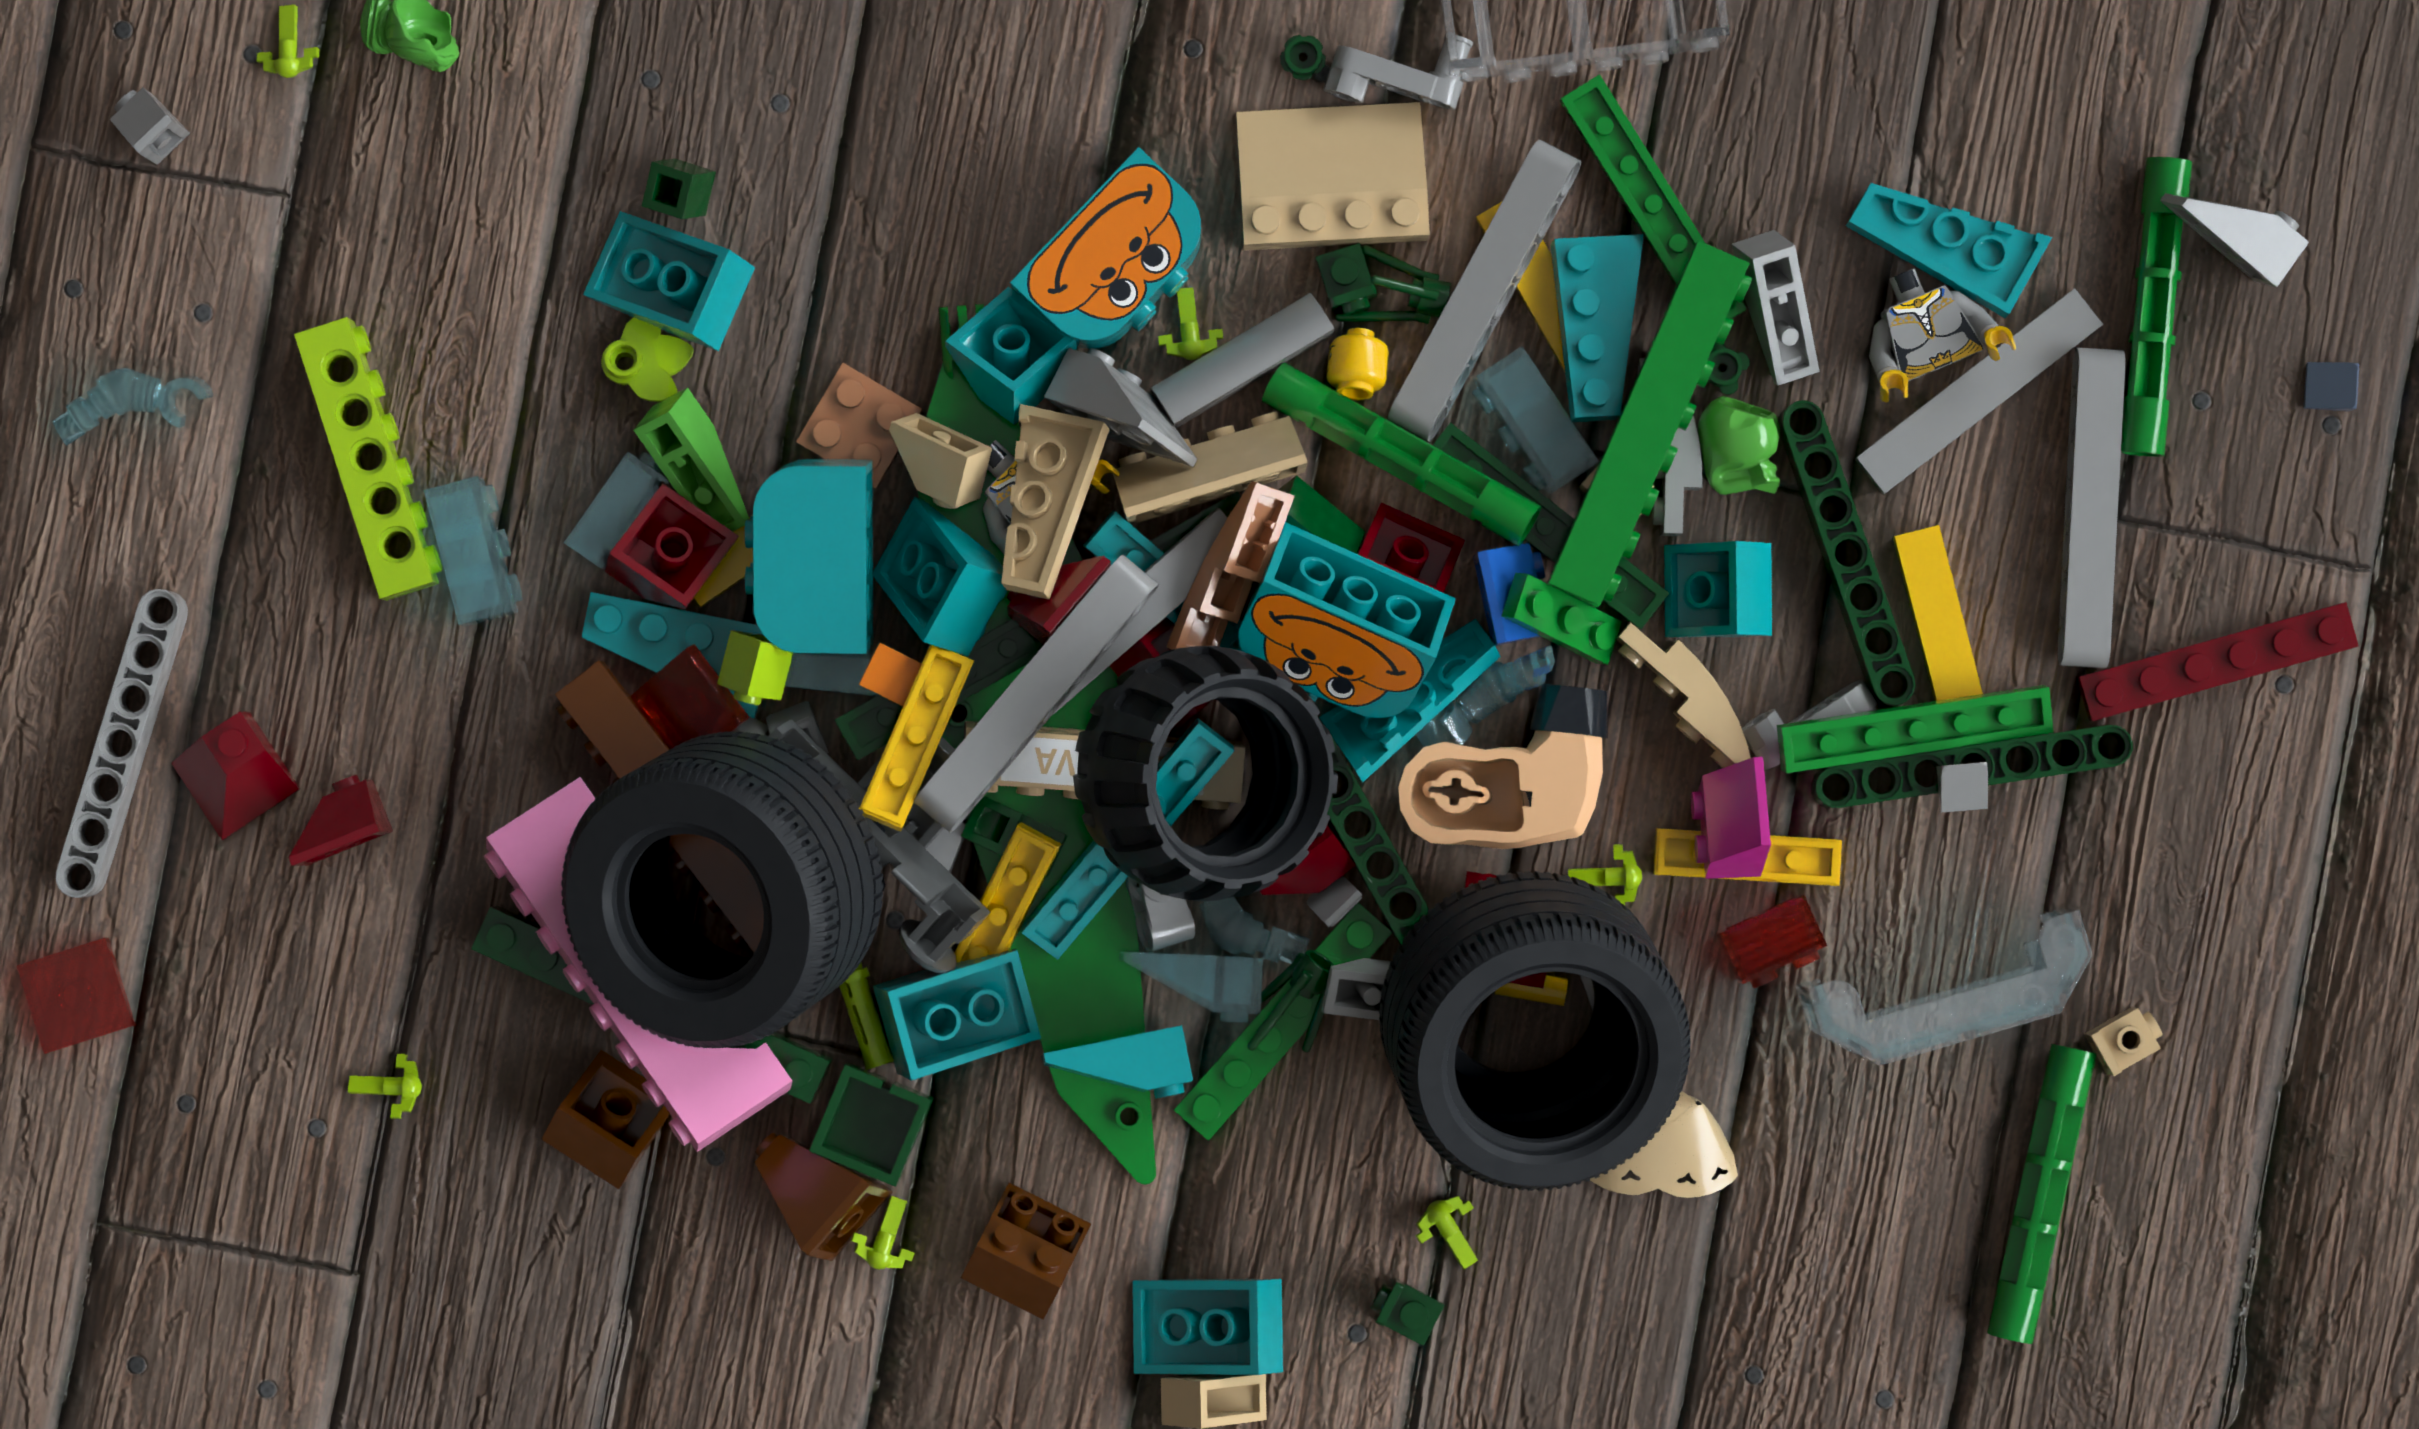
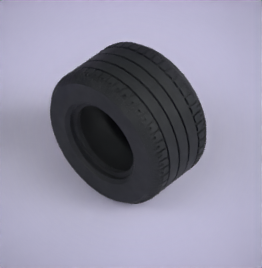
[561,732,883,1048]
[1379,871,1691,1191]

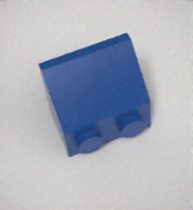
[1473,543,1545,646]

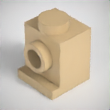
[2084,1007,2162,1076]

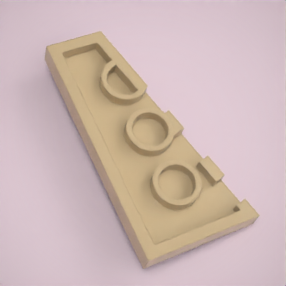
[1001,404,1110,600]

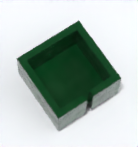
[809,1062,934,1187]

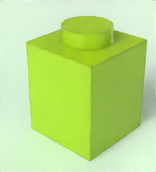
[717,630,793,705]

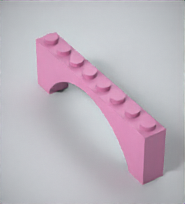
[484,777,792,1152]

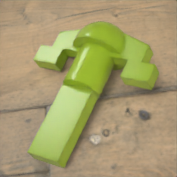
[257,5,319,78]
[1158,287,1223,360]
[1568,844,1642,905]
[348,1054,422,1119]
[851,1196,915,1270]
[1415,1196,1478,1270]

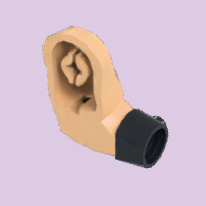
[1398,684,1608,849]

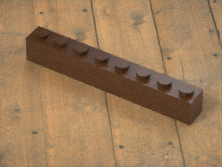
[555,660,764,953]

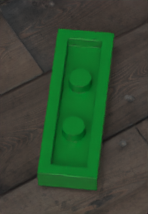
[1501,573,1622,665]

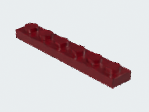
[2077,602,2359,722]

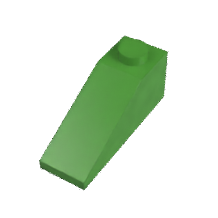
[633,387,750,532]

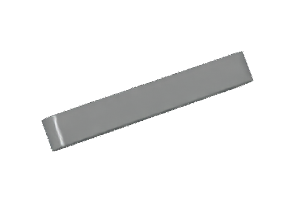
[1388,140,1581,442]
[2058,347,2125,668]
[914,555,1159,833]
[55,589,188,898]

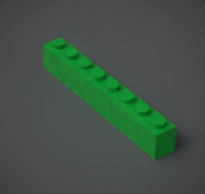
[1547,240,1753,608]

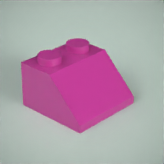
[1691,757,1771,879]

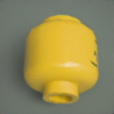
[1327,328,1389,400]

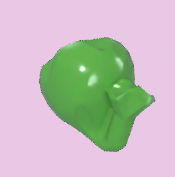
[1697,396,1780,495]

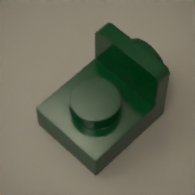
[1315,243,1377,315]
[1371,1278,1445,1346]

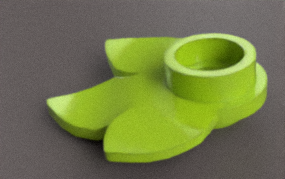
[601,318,694,402]

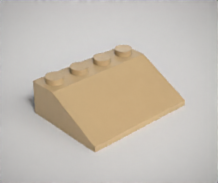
[1236,102,1430,251]
[1112,411,1308,525]

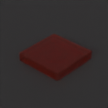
[630,644,750,749]
[17,937,136,1054]

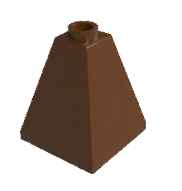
[755,1133,893,1261]

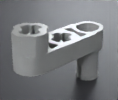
[1323,33,1473,110]
[1742,679,1878,770]

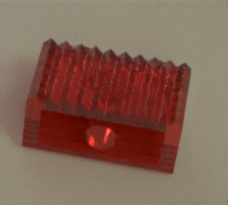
[1716,895,1827,988]

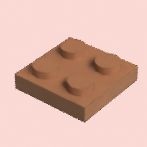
[796,363,923,490]

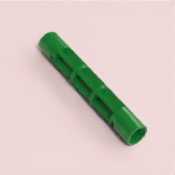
[2121,157,2192,457]
[1262,362,1541,546]
[1987,1043,2097,1344]

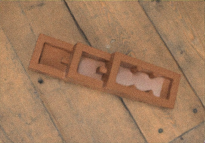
[1166,481,1294,650]

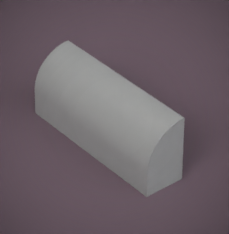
[1151,293,1334,428]

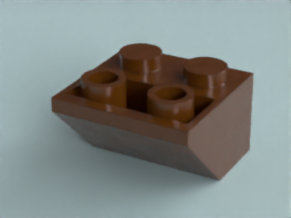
[961,1182,1091,1320]

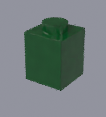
[641,158,716,220]

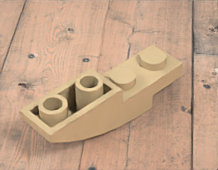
[1616,623,1751,768]

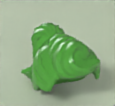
[360,0,460,72]

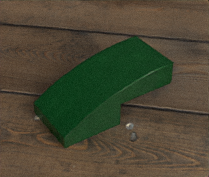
[961,796,1067,877]

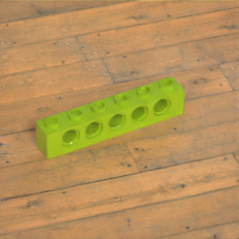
[294,317,442,601]

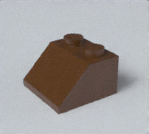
[541,1050,670,1189]

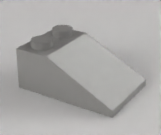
[1044,348,1197,467]

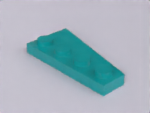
[1846,183,2052,318]
[1550,234,1644,422]
[582,592,762,719]
[1319,619,1501,783]

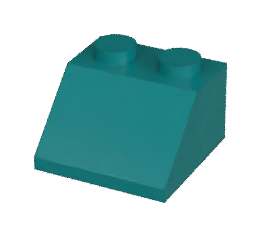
[945,286,1077,425]
[1664,541,1772,638]

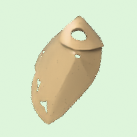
[1590,1091,1738,1198]

